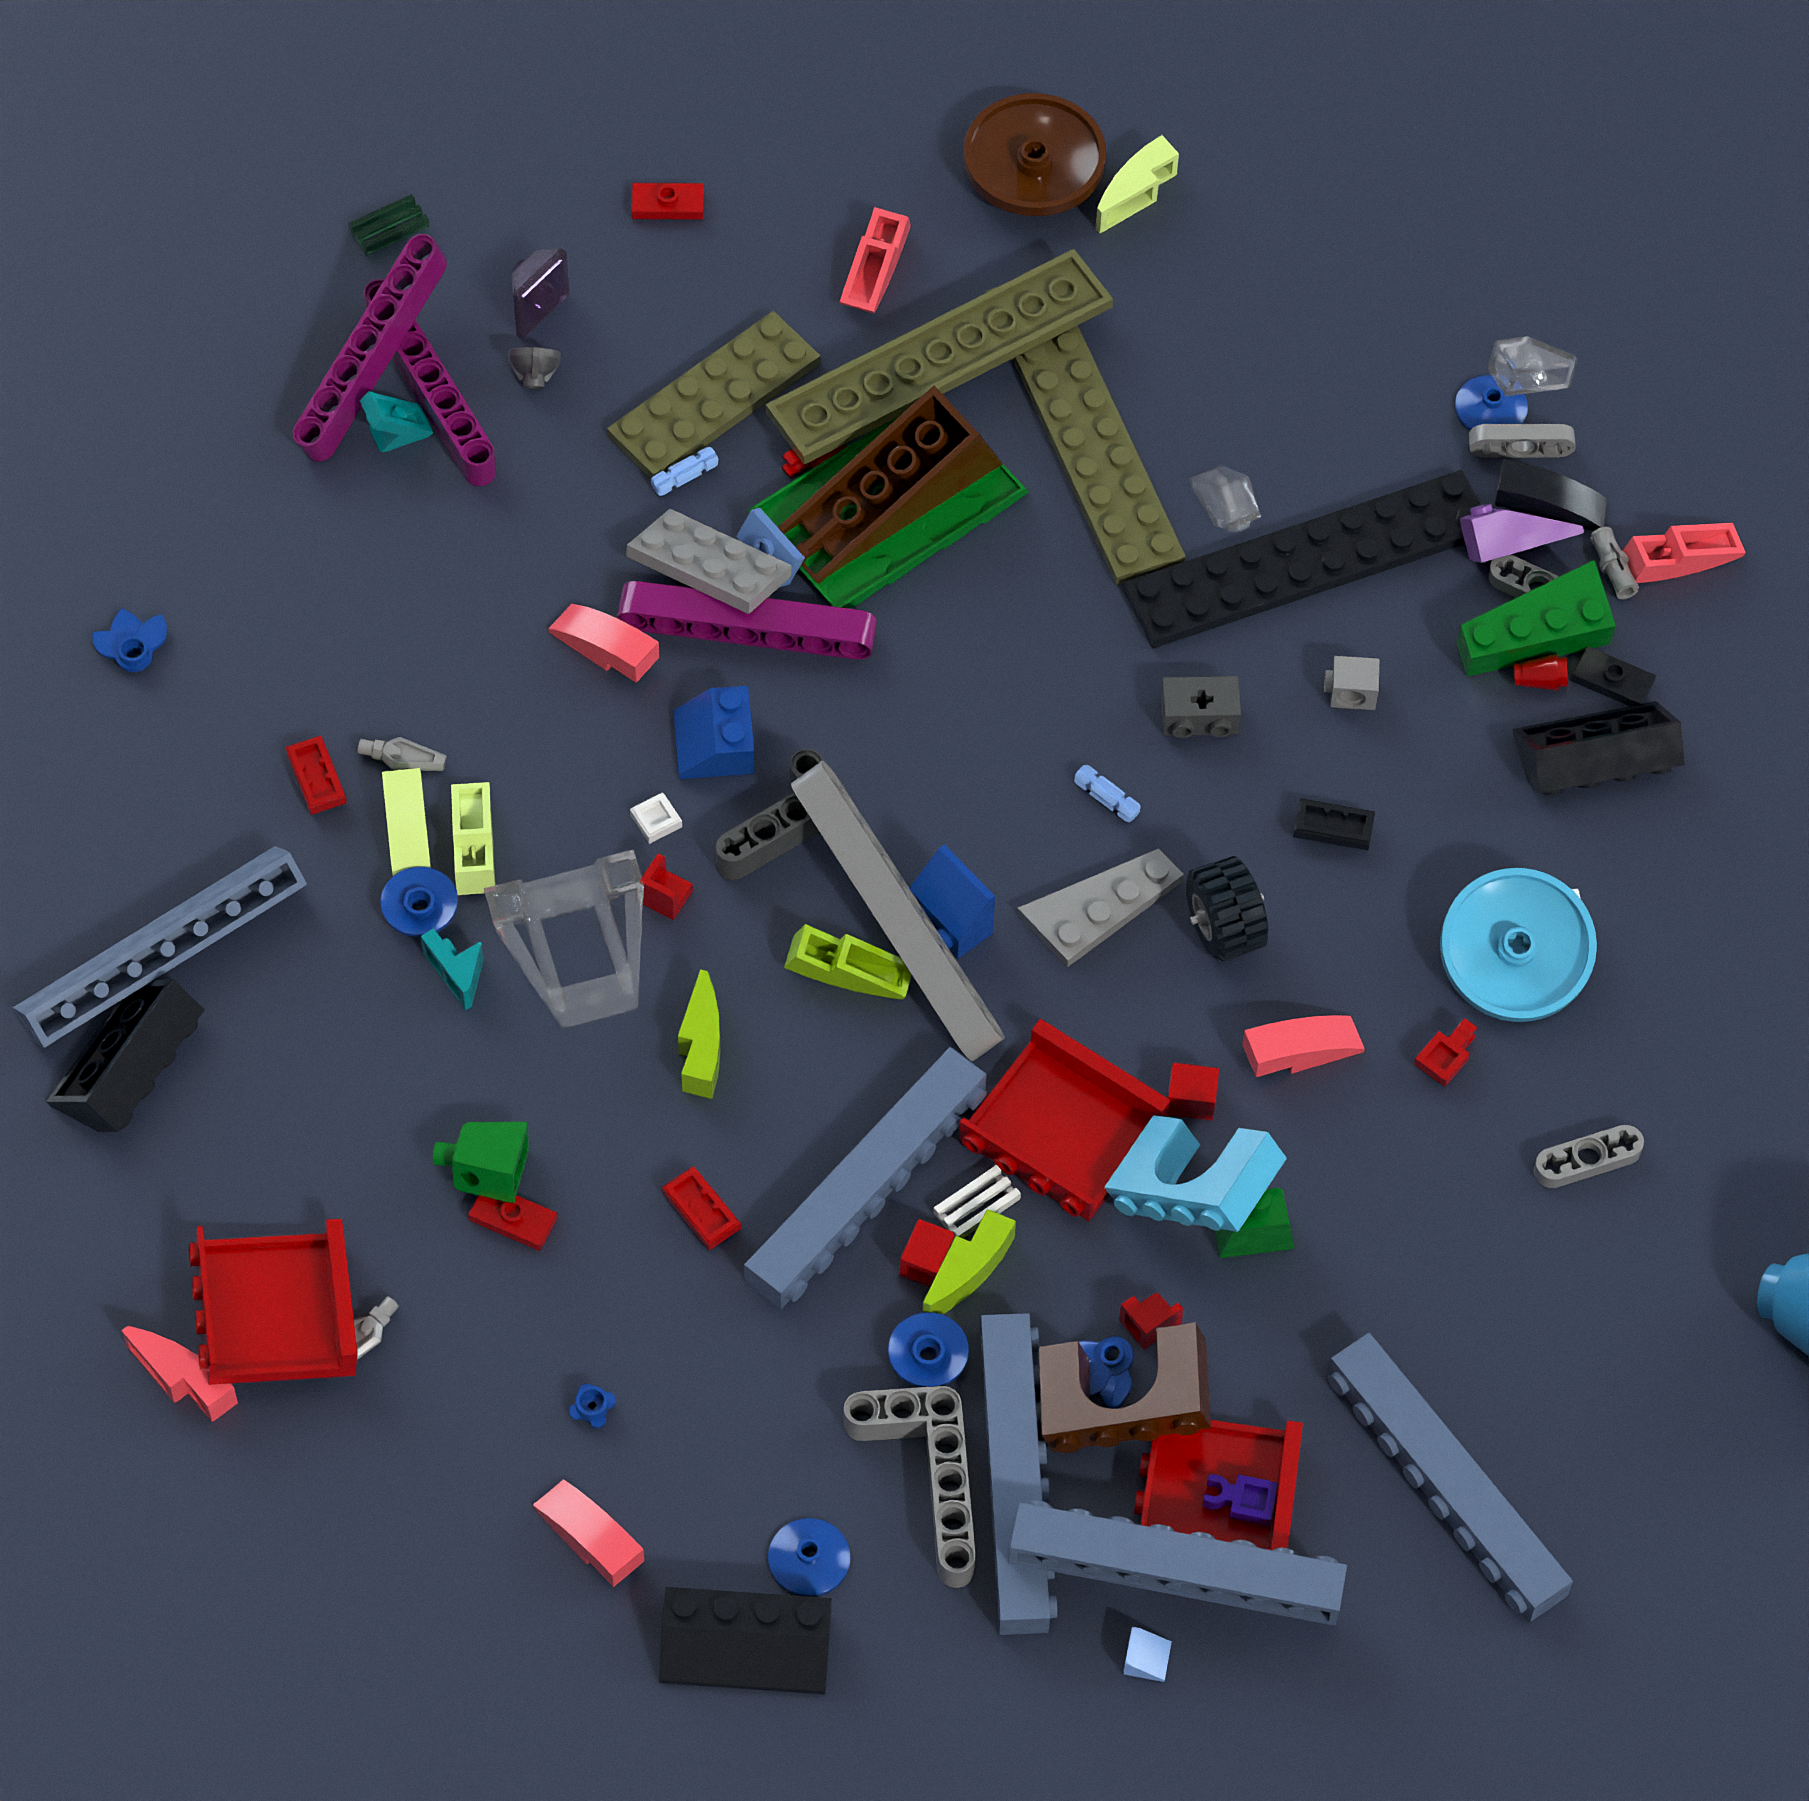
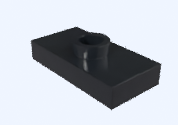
[1571,647,1656,706]
[1293,798,1375,851]

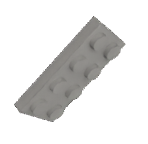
[626,509,792,614]

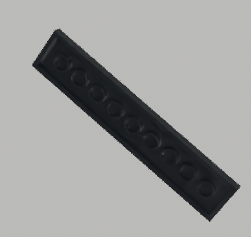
[1123,470,1481,649]

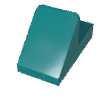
[360,391,433,452]
[421,928,483,1011]

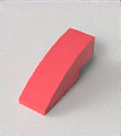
[840,207,911,314]
[1622,523,1746,583]
[548,604,659,683]
[1242,1015,1365,1077]
[121,1326,238,1422]
[533,1479,644,1587]

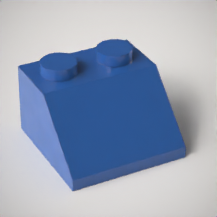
[673,686,755,779]
[910,844,995,959]

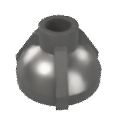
[508,347,561,389]

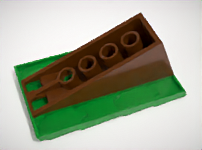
[747,385,1029,609]

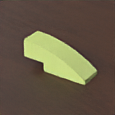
[1096,135,1179,234]
[382,768,431,876]
[451,782,496,895]

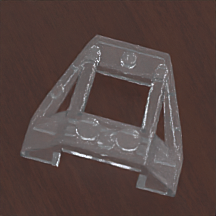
[484,849,644,1029]

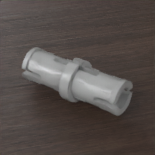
[1590,527,1639,599]

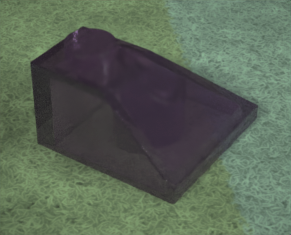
[512,248,570,339]

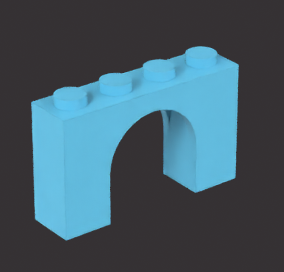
[1104,1115,1287,1232]

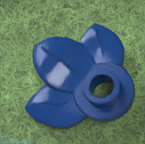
[92,608,167,672]
[1079,1336,1134,1409]

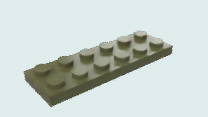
[607,311,821,479]

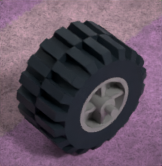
[1186,856,1268,962]

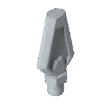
[358,737,447,771]
[354,1296,399,1360]

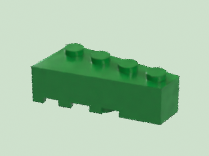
[1456,560,1616,677]

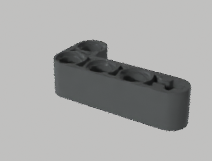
[715,749,845,880]

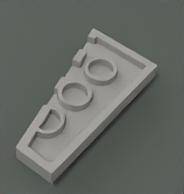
[1017,849,1184,967]

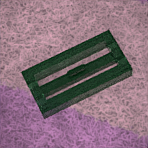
[349,194,429,256]

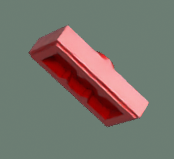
[632,183,704,220]
[285,735,347,815]
[662,1166,741,1251]
[468,1195,558,1251]

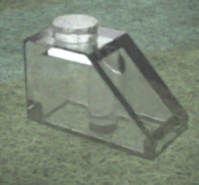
[1487,336,1578,397]
[1189,465,1261,532]

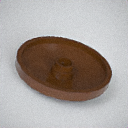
[964,93,1106,216]

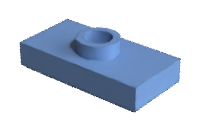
[736,508,805,587]

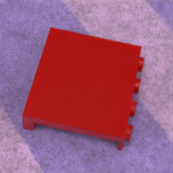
[959,1018,1171,1222]
[189,1219,358,1385]
[1134,1420,1303,1550]

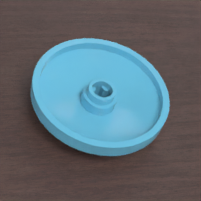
[1440,868,1597,1022]

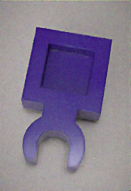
[1203,1474,1278,1526]

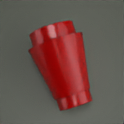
[1514,654,1568,691]

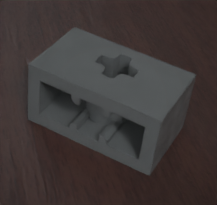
[1161,676,1241,738]

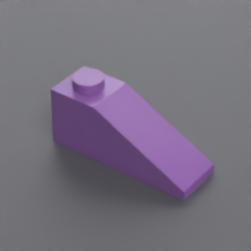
[1459,504,1584,563]

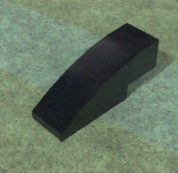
[1495,459,1608,531]

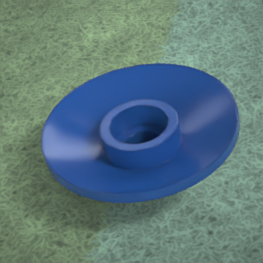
[1455,375,1528,431]
[380,867,458,937]
[888,1312,969,1387]
[768,1518,850,1597]

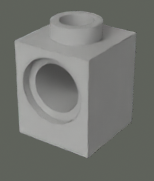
[1324,656,1380,710]

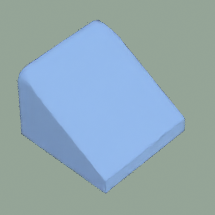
[1123,1627,1172,1682]

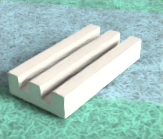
[933,1165,1021,1239]

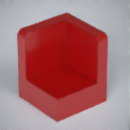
[639,853,693,920]
[1168,1063,1219,1121]
[900,1219,954,1287]
[1119,1293,1184,1350]

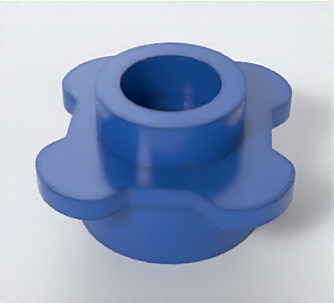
[569,1384,616,1429]

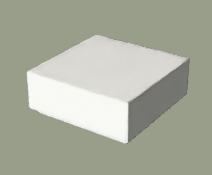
[630,792,682,844]

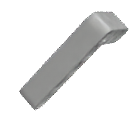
[843,1386,976,1588]

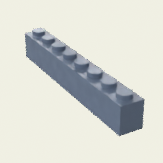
[12,846,307,1048]
[744,1047,987,1310]
[980,1313,1057,1635]
[1327,1333,1573,1623]
[1008,1501,1347,1626]

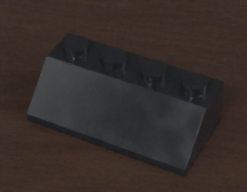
[1513,701,1685,795]
[46,980,205,1132]
[659,1587,832,1694]

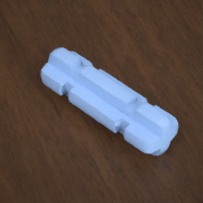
[651,447,719,496]
[1074,765,1141,822]

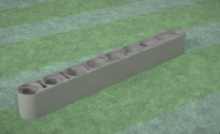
[791,761,1005,1062]

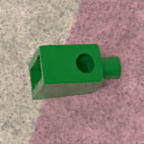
[433,1122,529,1203]
[1214,1188,1294,1258]

